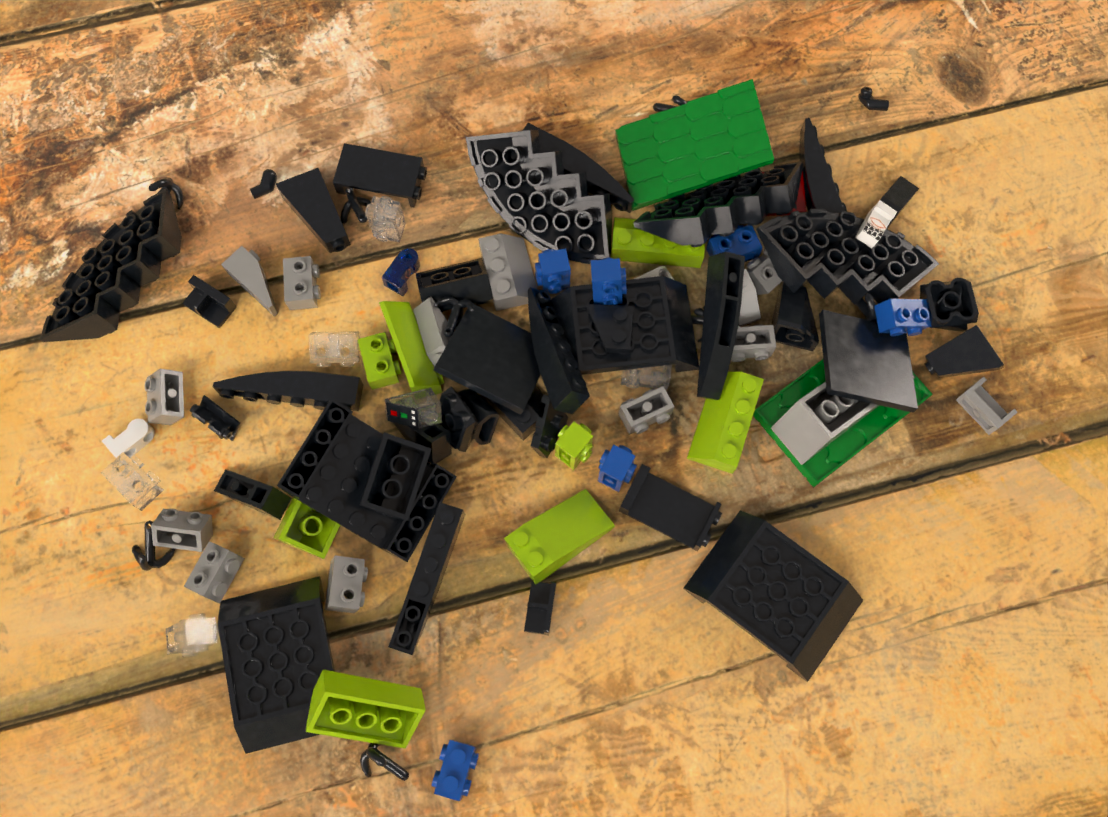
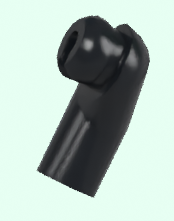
[858,87,889,111]
[250,169,277,199]

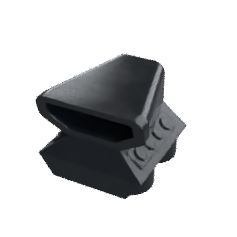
[920,278,979,332]
[435,387,499,452]

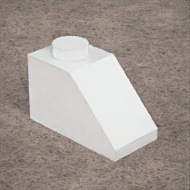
[738,269,761,327]

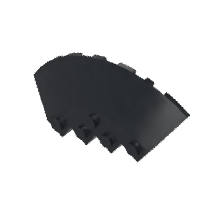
[466,130,612,264]
[633,161,803,247]
[40,188,182,342]
[756,209,939,305]

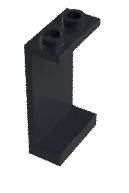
[333,143,427,208]
[619,464,722,551]

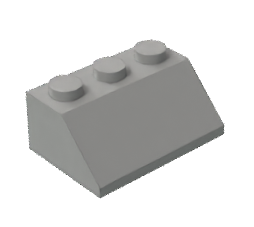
[478,233,538,311]

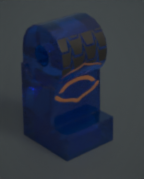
[382,248,420,296]

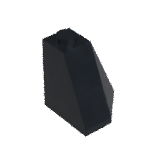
[771,282,819,352]
[924,325,1004,378]

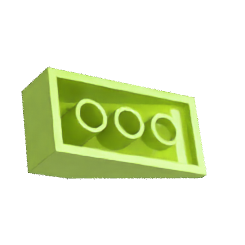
[504,489,615,584]

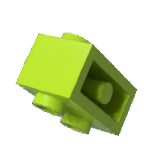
[358,332,402,390]
[555,421,593,470]

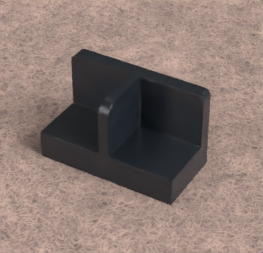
[183,275,237,328]
[524,581,556,636]

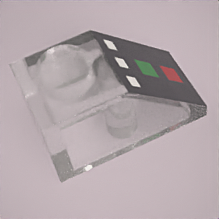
[384,387,442,429]

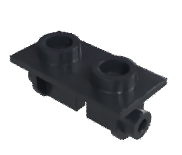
[190,395,240,441]

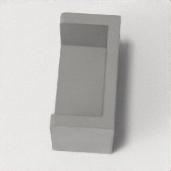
[956,377,1017,435]

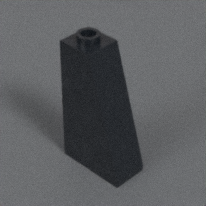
[276,168,351,253]

